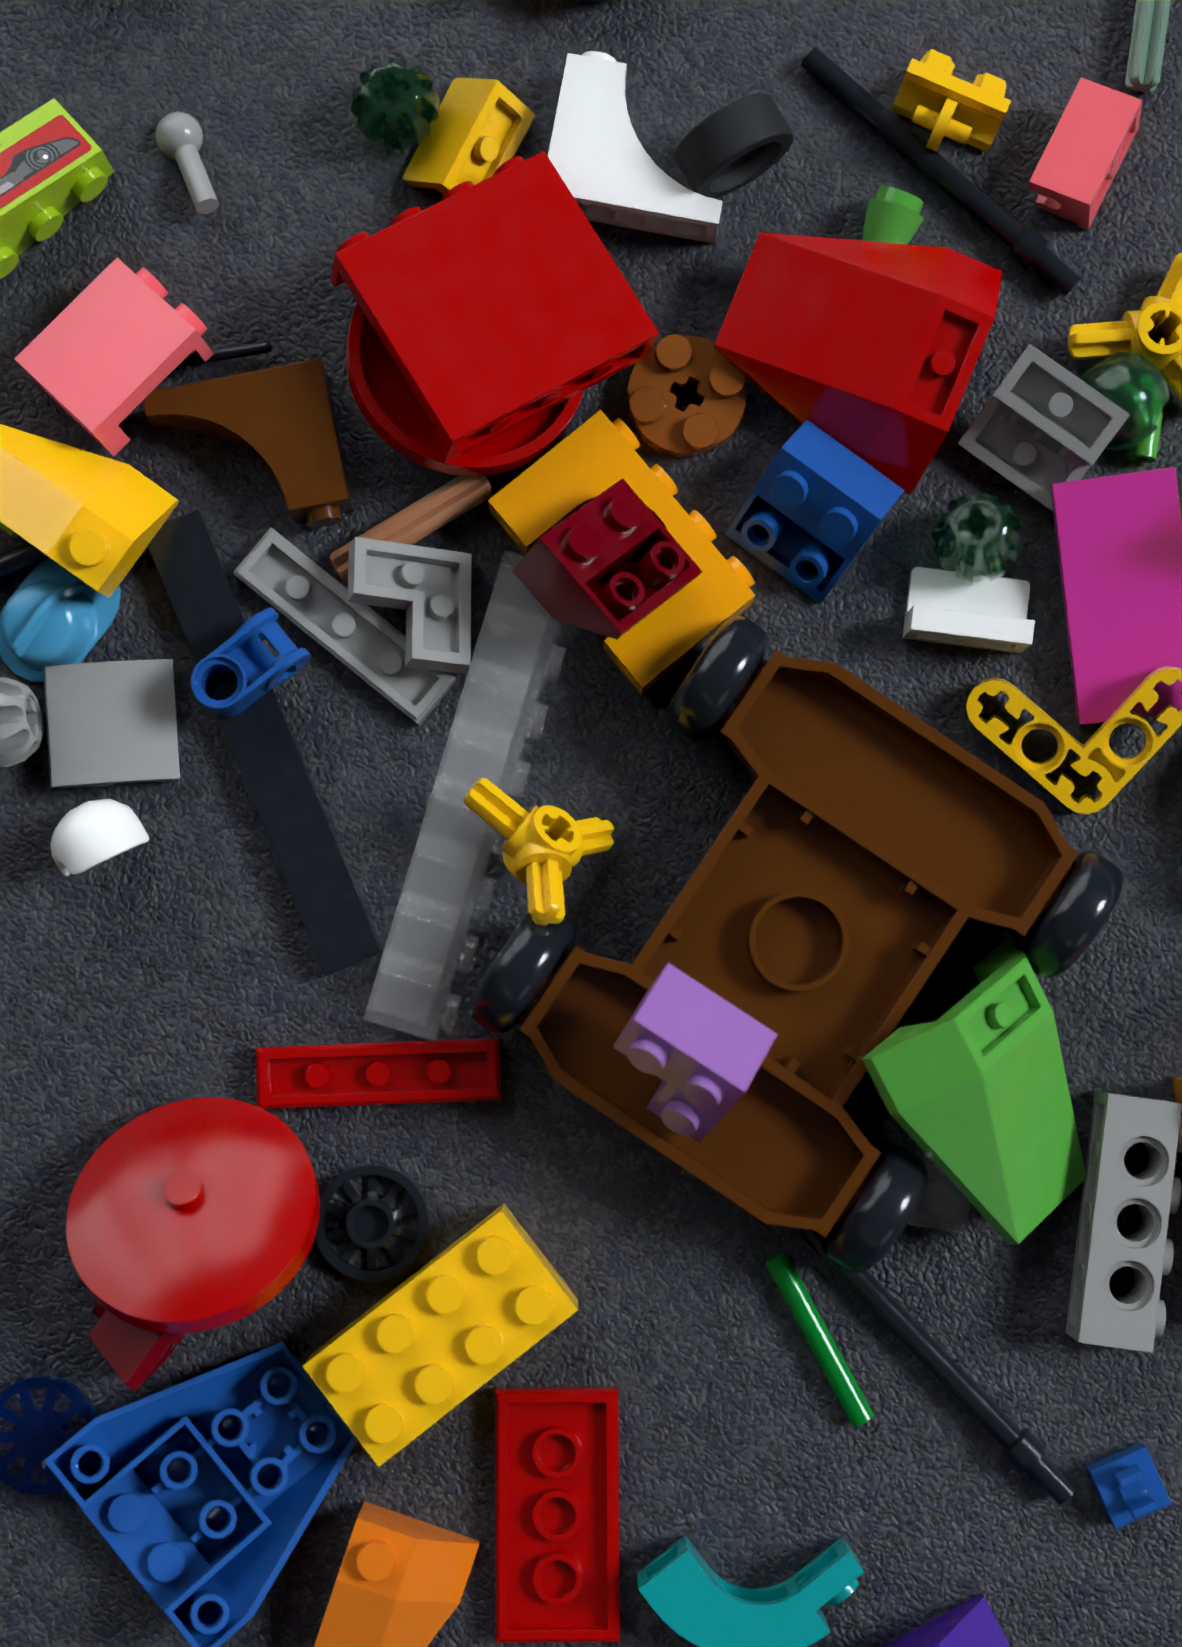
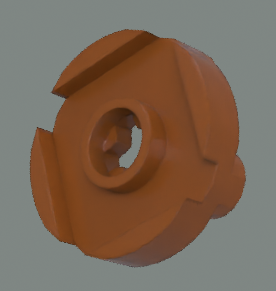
[627,334,746,458]

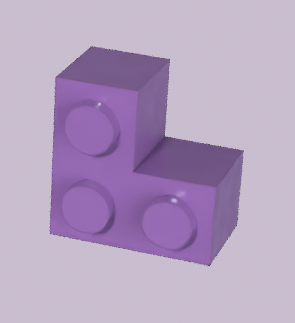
[613,963,778,1143]

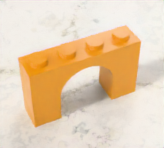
[488,409,755,695]

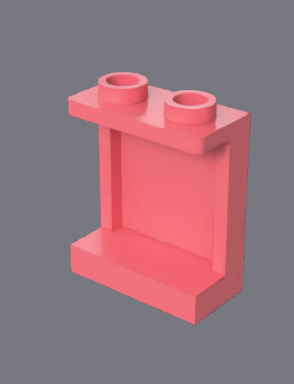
[14,257,214,457]

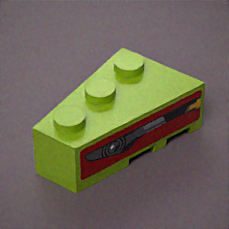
[0,98,115,279]

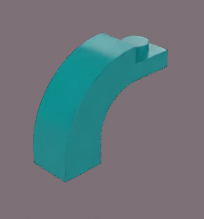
[637,1535,864,1647]

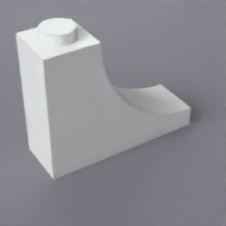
[548,51,723,244]

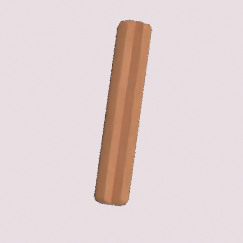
[330,475,493,582]

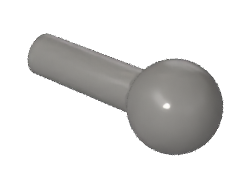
[155,112,219,214]

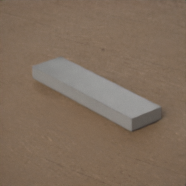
[233,527,457,726]

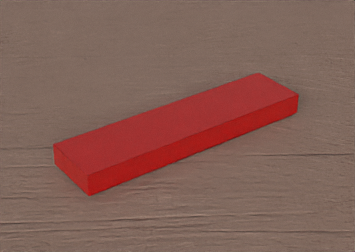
[256,1038,502,1109]

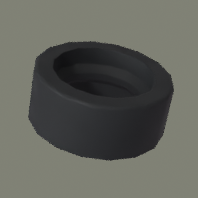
[673,93,794,199]

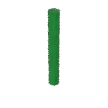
[764,1251,874,1427]

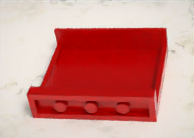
[330,151,659,464]

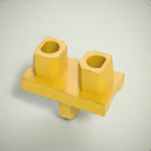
[891,49,1011,152]

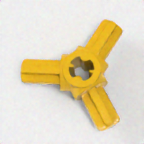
[1067,252,1182,402]
[463,778,614,926]

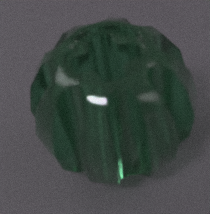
[351,57,439,151]
[931,492,1023,584]

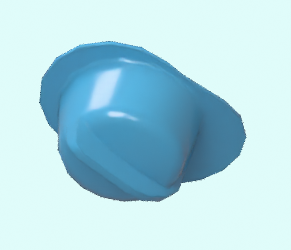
[0,558,121,682]

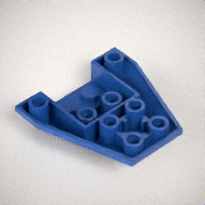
[44,1342,358,1647]

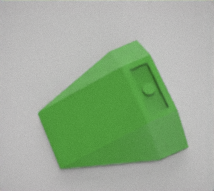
[862,937,1086,1245]

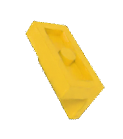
[403,78,536,195]

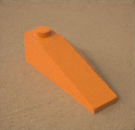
[314,1501,480,1647]

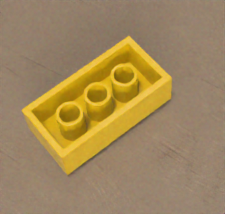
[302,1203,578,1467]

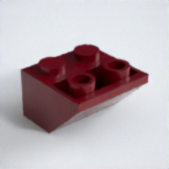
[513,478,702,639]

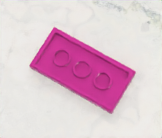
[1050,467,1182,725]

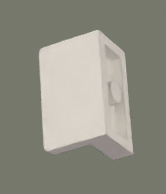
[902,567,1035,653]

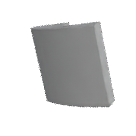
[958,344,1130,511]
[43,659,180,788]

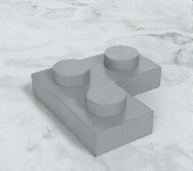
[347,537,472,674]

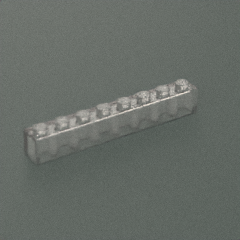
[363,550,573,1041]

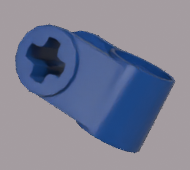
[191,607,311,718]

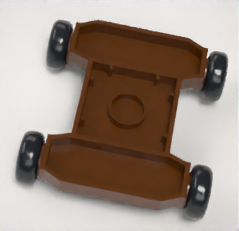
[469,616,1123,1273]

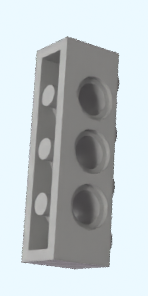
[1065,1091,1182,1353]

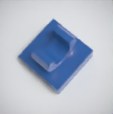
[1085,1442,1172,1529]

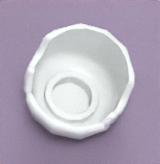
[50,799,149,876]

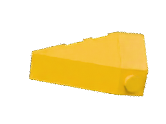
[0,424,180,598]

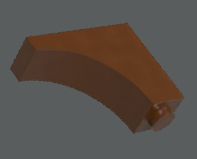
[143,358,354,528]

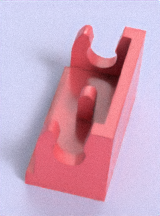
[1029,77,1142,230]

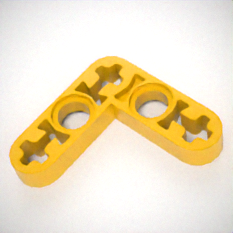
[966,666,1182,814]

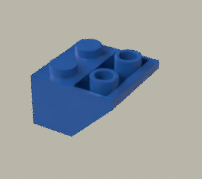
[725,419,904,604]

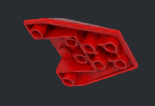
[713,232,1002,495]

